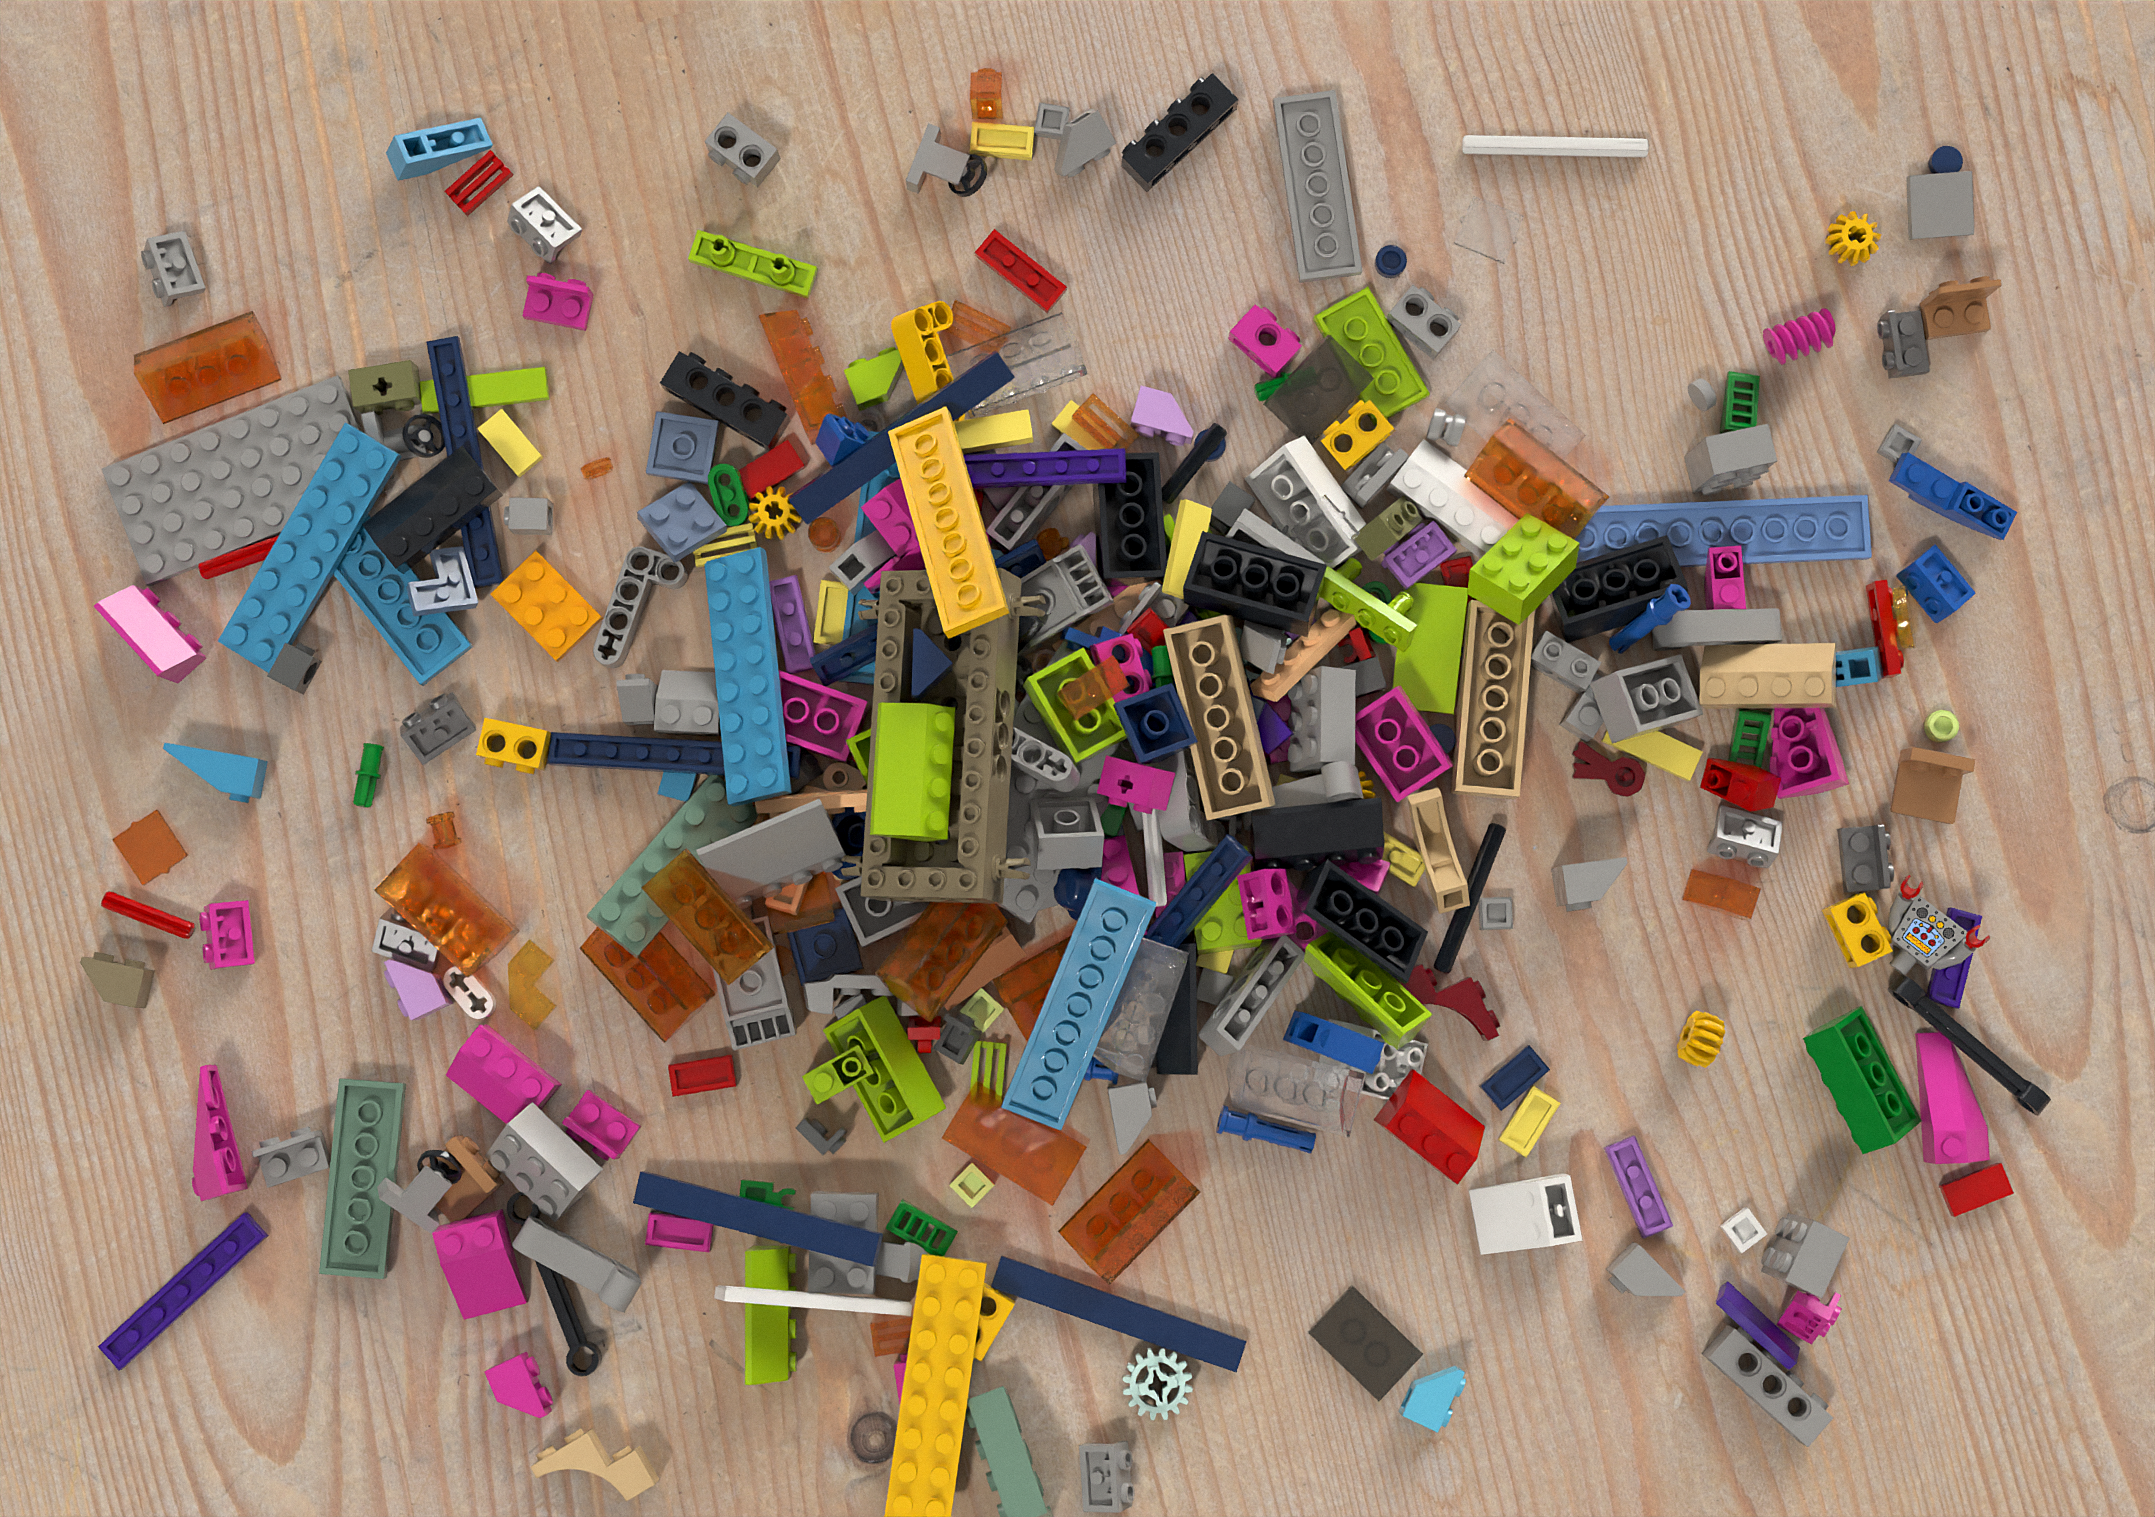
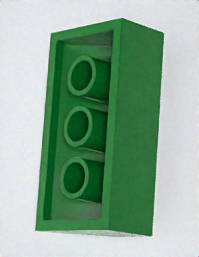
[1803,1006,1922,1154]

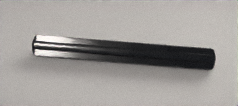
[1434,823,1506,973]

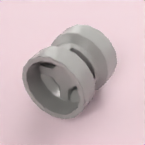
[1426,408,1466,447]

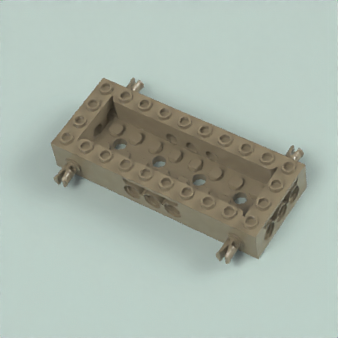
[841,568,1046,904]

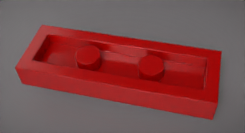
[974,229,1067,314]
[1866,580,1904,679]

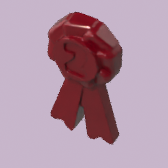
[1572,741,1645,797]

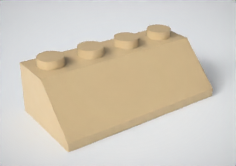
[1699,643,1836,709]

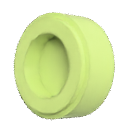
[1924,710,1959,743]

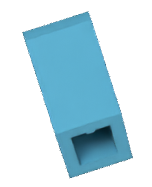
[1398,1366,1466,1433]

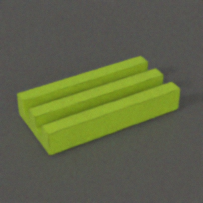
[969,1041,1007,1108]

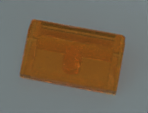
[1057,655,1129,721]

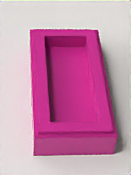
[645,1212,714,1253]

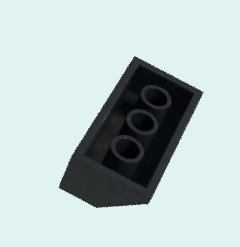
[362,446,503,574]
[1092,452,1167,587]
[1183,531,1327,637]
[1550,535,1688,643]
[1250,797,1384,871]
[1296,860,1428,984]
[1149,943,1198,1075]

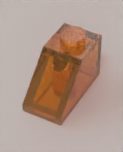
[970,68,1003,119]
[1681,869,1761,920]

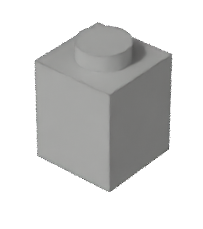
[504,498,553,535]

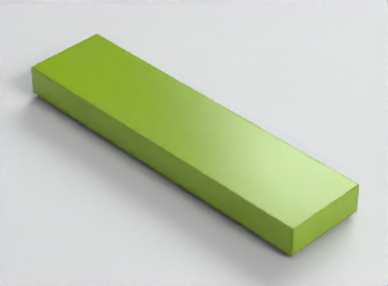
[419,367,550,414]

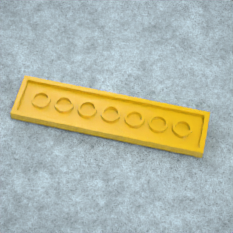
[888,407,1010,639]
[884,1254,987,1517]

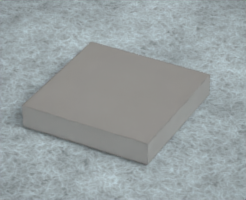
[1906,171,1974,240]

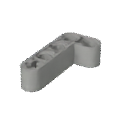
[593,547,688,669]
[1652,608,1782,651]
[1011,700,1080,792]
[1241,761,1364,831]
[512,1216,642,1313]

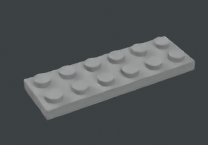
[1273,90,1362,283]

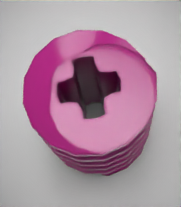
[1763,308,1836,365]

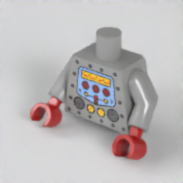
[1888,875,1990,975]

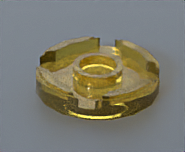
[1892,585,1916,649]

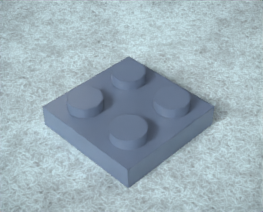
[646,411,720,484]
[637,481,727,563]

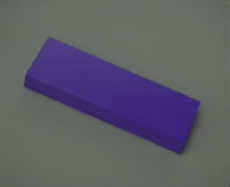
[1926,907,1982,1009]
[1716,1281,1800,1370]

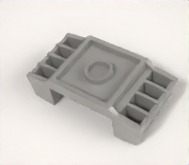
[1017,544,1114,657]
[705,916,797,1051]
[803,974,930,1016]

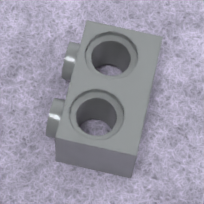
[705,112,780,188]
[1387,285,1462,360]
[1530,631,1602,694]

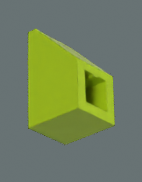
[844,347,904,411]
[802,1045,874,1105]

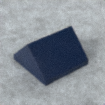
[912,629,953,702]
[1113,683,1198,765]

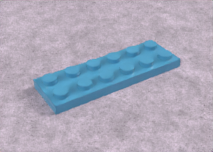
[334,514,473,686]

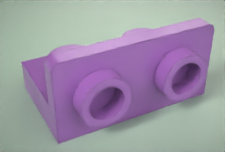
[1381,521,1457,590]

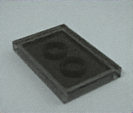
[1263,334,1374,445]
[1308,1285,1423,1401]

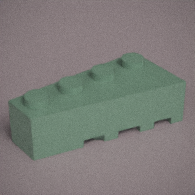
[966,1386,1054,1517]

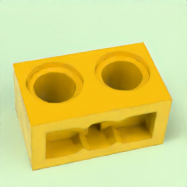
[1321,400,1396,471]
[476,717,551,775]
[1822,893,1893,968]
[974,1283,1015,1361]

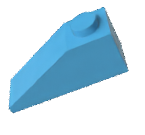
[386,118,493,181]
[1836,646,1884,687]
[163,743,268,803]

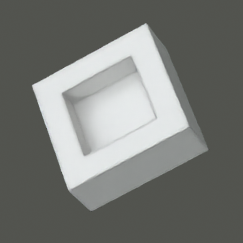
[1720,1207,1767,1253]

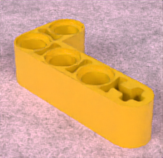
[891,301,965,422]

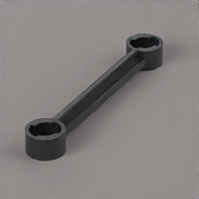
[1888,974,2051,1116]
[506,1192,602,1376]

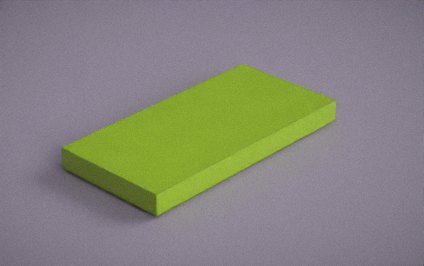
[1313,287,1430,426]
[1392,583,1468,715]

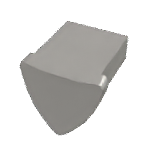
[876,1242,927,1283]

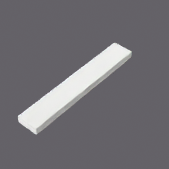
[714,1285,912,1316]

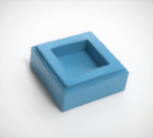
[657,772,698,802]

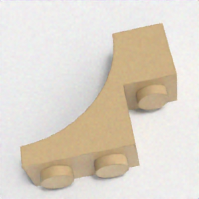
[1407,787,1470,914]
[530,1428,659,1502]

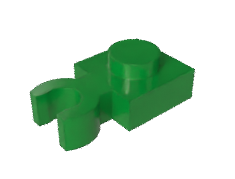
[739,1179,796,1210]

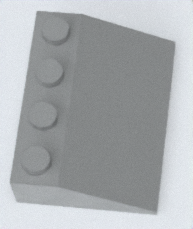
[696,799,846,910]

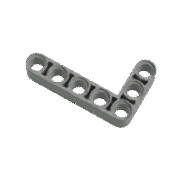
[1155,686,1227,854]

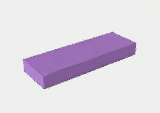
[769,575,816,674]
[1604,1135,1673,1238]

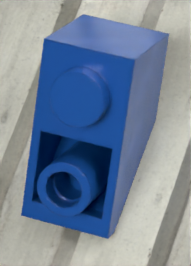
[815,413,870,466]

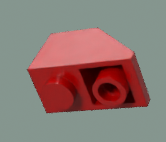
[1700,758,1782,812]

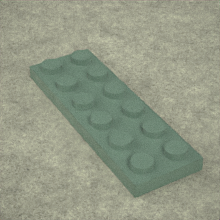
[587,775,762,958]
[319,1078,406,1279]

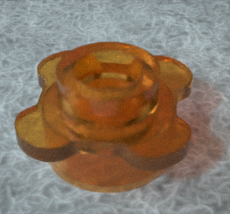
[1036,528,1070,561]

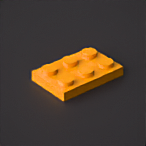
[490,550,604,662]

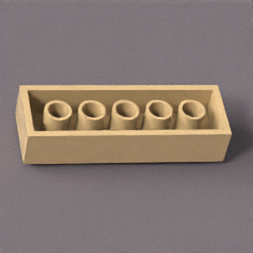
[1450,600,1535,800]
[1163,615,1275,820]

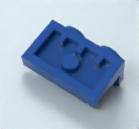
[1896,544,1976,623]

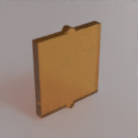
[112,810,188,886]

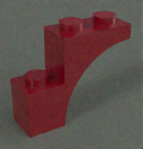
[1394,964,1500,1041]

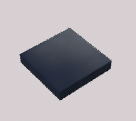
[784,907,864,986]

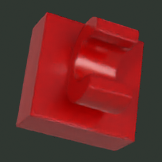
[1338,627,1376,663]
[908,1016,942,1053]

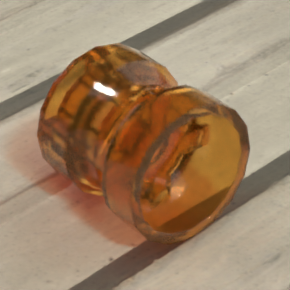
[808,517,842,553]

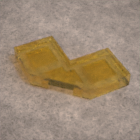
[508,939,557,1030]

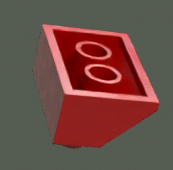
[1373,1069,1485,1185]

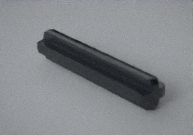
[1161,423,1227,504]

